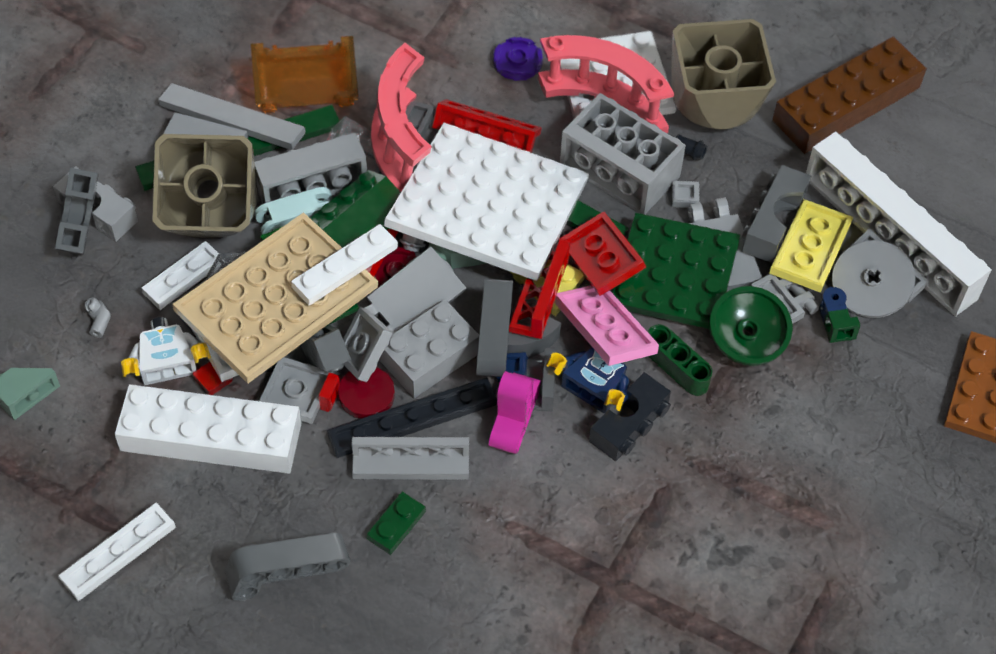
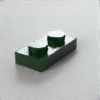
[367,491,426,555]

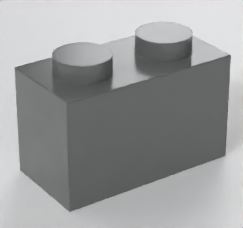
[301,325,351,372]

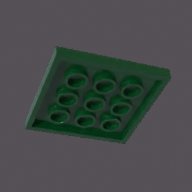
[613,213,741,329]

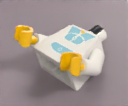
[121,317,211,386]

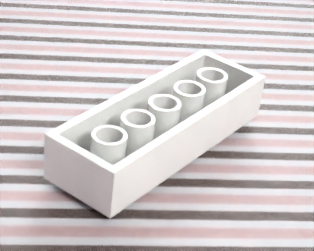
[115,384,302,474]

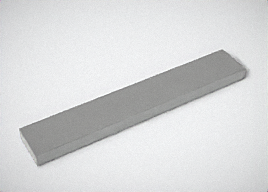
[158,83,305,150]

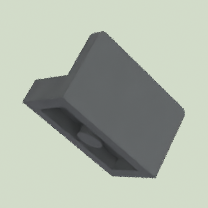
[527,348,556,412]

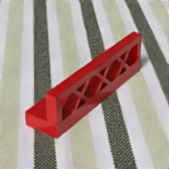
[432,99,542,153]
[509,239,570,339]

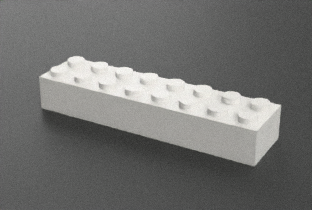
[806,132,991,317]

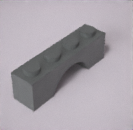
[741,165,811,263]

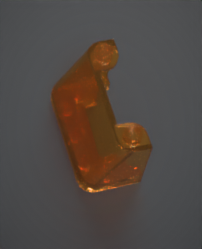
[251,36,359,113]

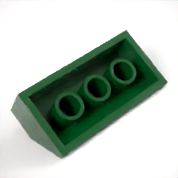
[310,170,401,248]

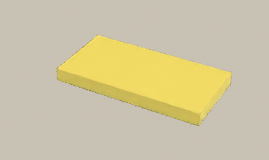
[769,199,853,293]

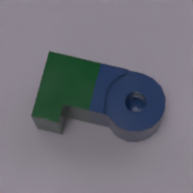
[819,287,861,343]

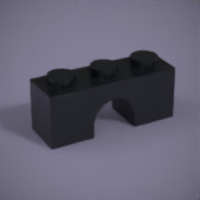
[589,372,671,461]

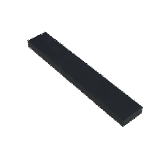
[327,377,497,458]

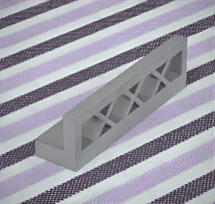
[352,437,469,480]

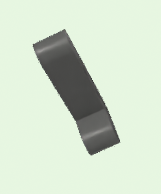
[476,279,513,377]
[225,533,351,601]

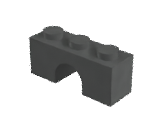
[55,168,99,254]

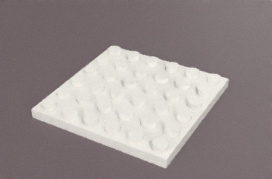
[384,123,589,281]

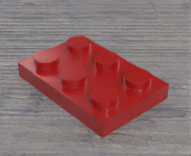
[560,211,646,296]

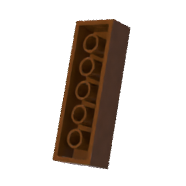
[772,37,927,154]

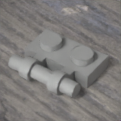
[751,274,819,324]

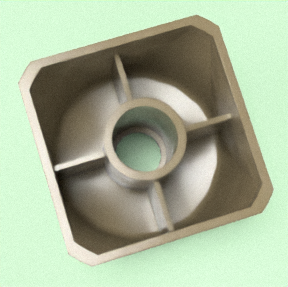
[671,19,776,129]
[153,134,257,238]

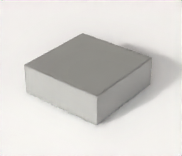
[672,181,699,208]

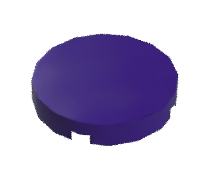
[493,37,543,81]

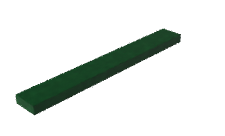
[135,105,342,191]

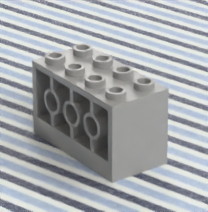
[560,93,686,215]

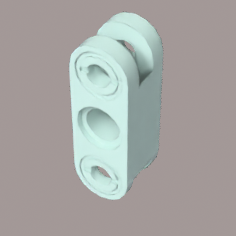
[254,187,333,235]

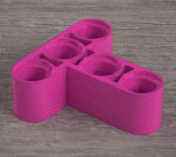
[489,371,541,454]

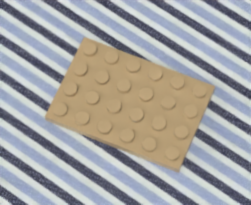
[173,212,378,383]

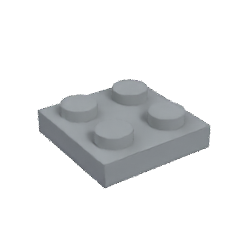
[343,307,392,382]
[259,357,333,424]

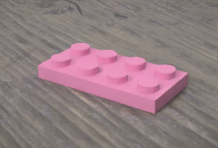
[554,285,659,366]

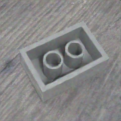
[380,300,480,399]

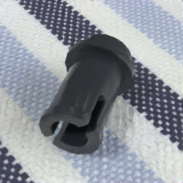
[676,134,707,160]

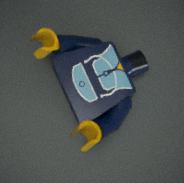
[546,347,630,414]

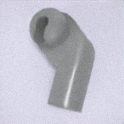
[84,297,111,338]

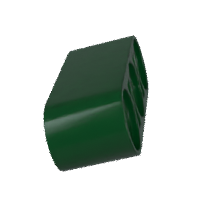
[648,324,713,396]

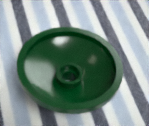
[709,286,793,366]

